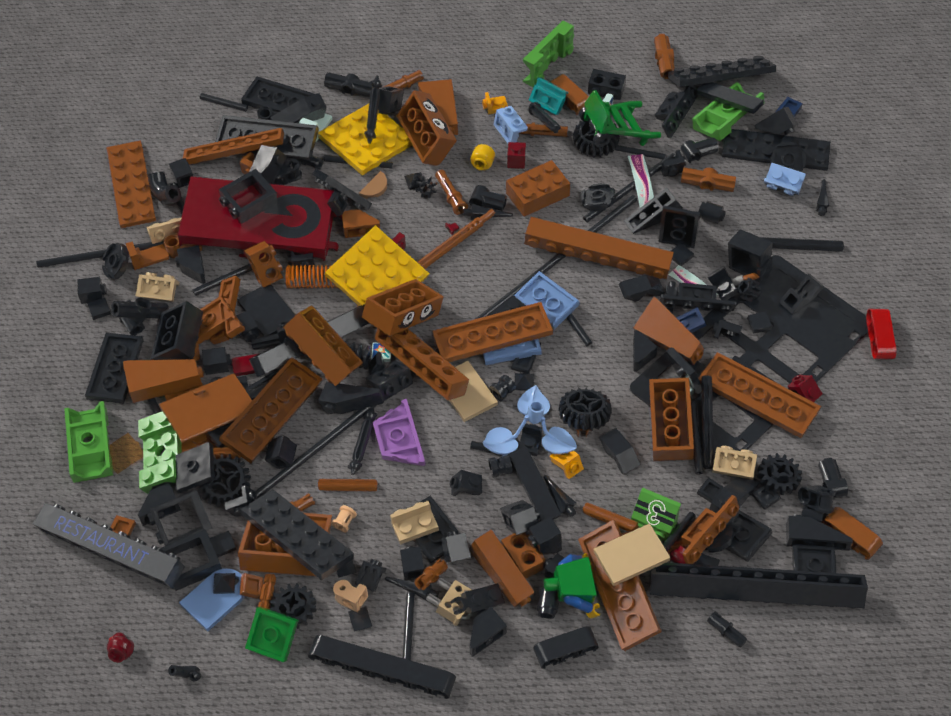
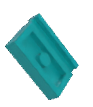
[529,78,568,115]

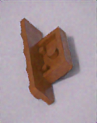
[681,495,739,564]

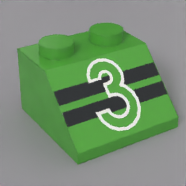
[631,488,681,541]

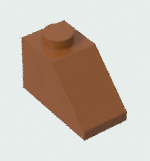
[342,209,380,238]

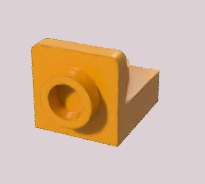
[482,92,508,115]
[550,451,584,479]

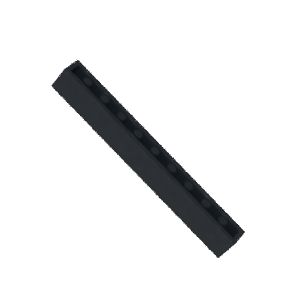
[650,562,868,609]

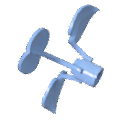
[483,385,577,455]

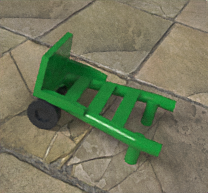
[578,90,661,147]

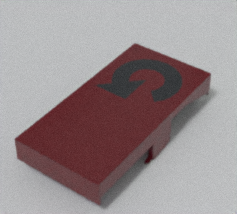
[178,177,343,261]

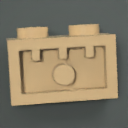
[147,218,181,244]
[136,272,180,302]
[712,446,757,480]
[390,501,439,545]

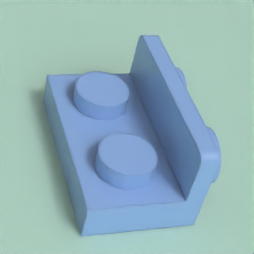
[494,106,528,143]
[764,163,806,196]

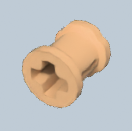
[331,505,357,533]

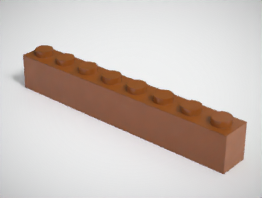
[524,217,674,279]

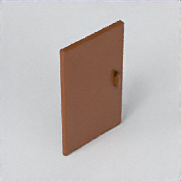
[159,373,252,443]

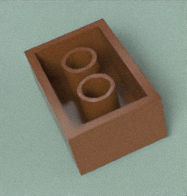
[506,160,570,217]

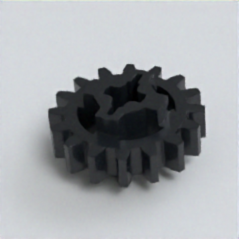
[757,453,802,496]
[270,583,317,629]

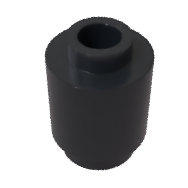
[698,201,726,224]
[537,588,559,619]

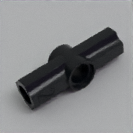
[324,72,373,97]
[111,297,169,323]

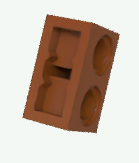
[244,241,283,287]
[501,532,545,579]

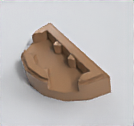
[359,171,387,199]

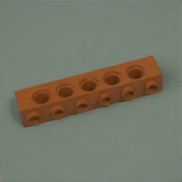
[375,328,469,401]

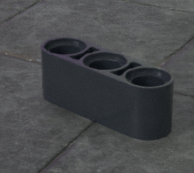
[533,626,599,669]

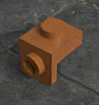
[240,152,255,174]

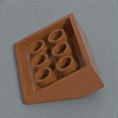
[238,513,332,576]

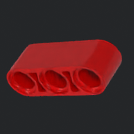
[866,309,896,359]

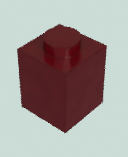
[507,142,526,169]

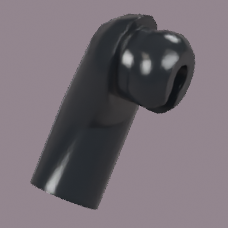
[168,665,201,682]

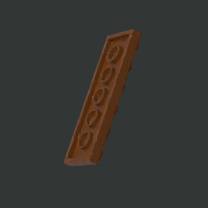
[219,357,323,464]

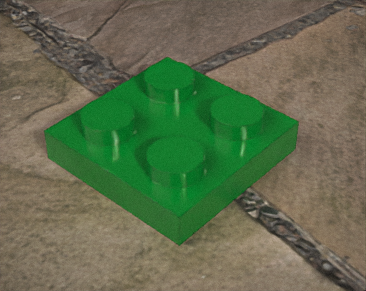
[245,606,299,662]

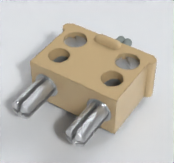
[426,578,478,626]

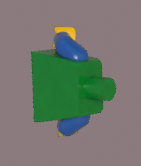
[544,553,600,618]

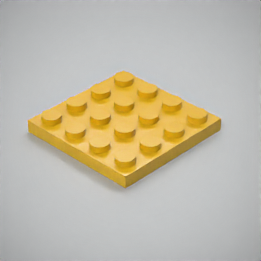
[318,104,412,175]
[324,225,430,306]

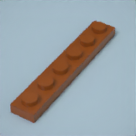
[183,128,284,164]

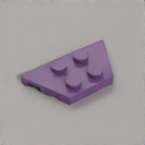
[373,399,425,466]

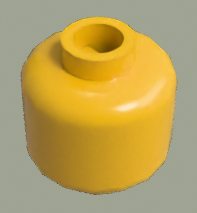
[470,144,495,170]

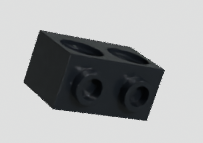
[588,69,626,100]

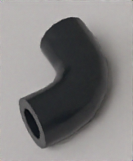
[147,171,181,204]

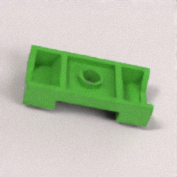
[523,21,574,88]
[692,82,764,141]
[64,401,113,483]
[138,411,182,494]

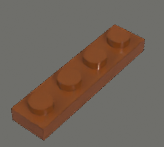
[210,276,241,344]

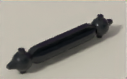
[364,75,382,144]
[348,407,378,475]

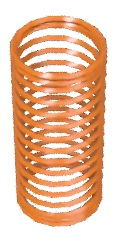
[285,265,338,289]

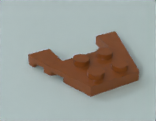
[193,296,245,361]

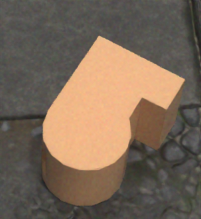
[333,580,368,613]

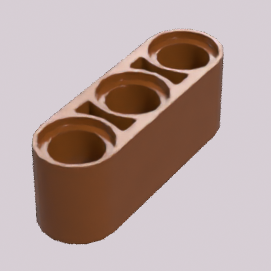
[549,74,589,115]
[821,507,883,560]

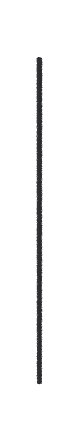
[255,195,637,499]

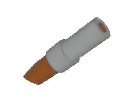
[732,273,759,286]

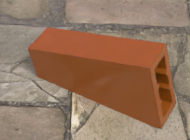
[418,79,458,135]
[633,297,704,365]
[123,359,204,403]
[469,530,534,607]

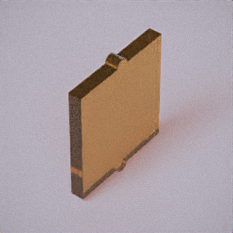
[109,433,143,474]

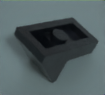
[707,266,739,300]

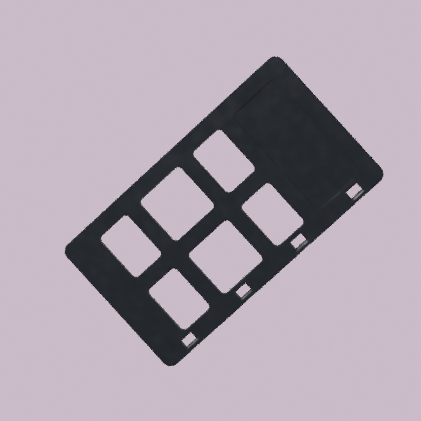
[630,255,868,457]

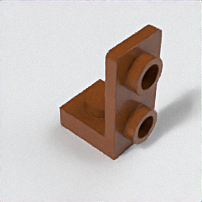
[125,241,169,270]

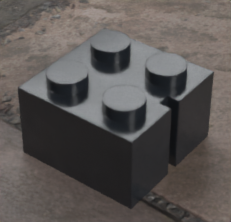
[728,229,772,282]

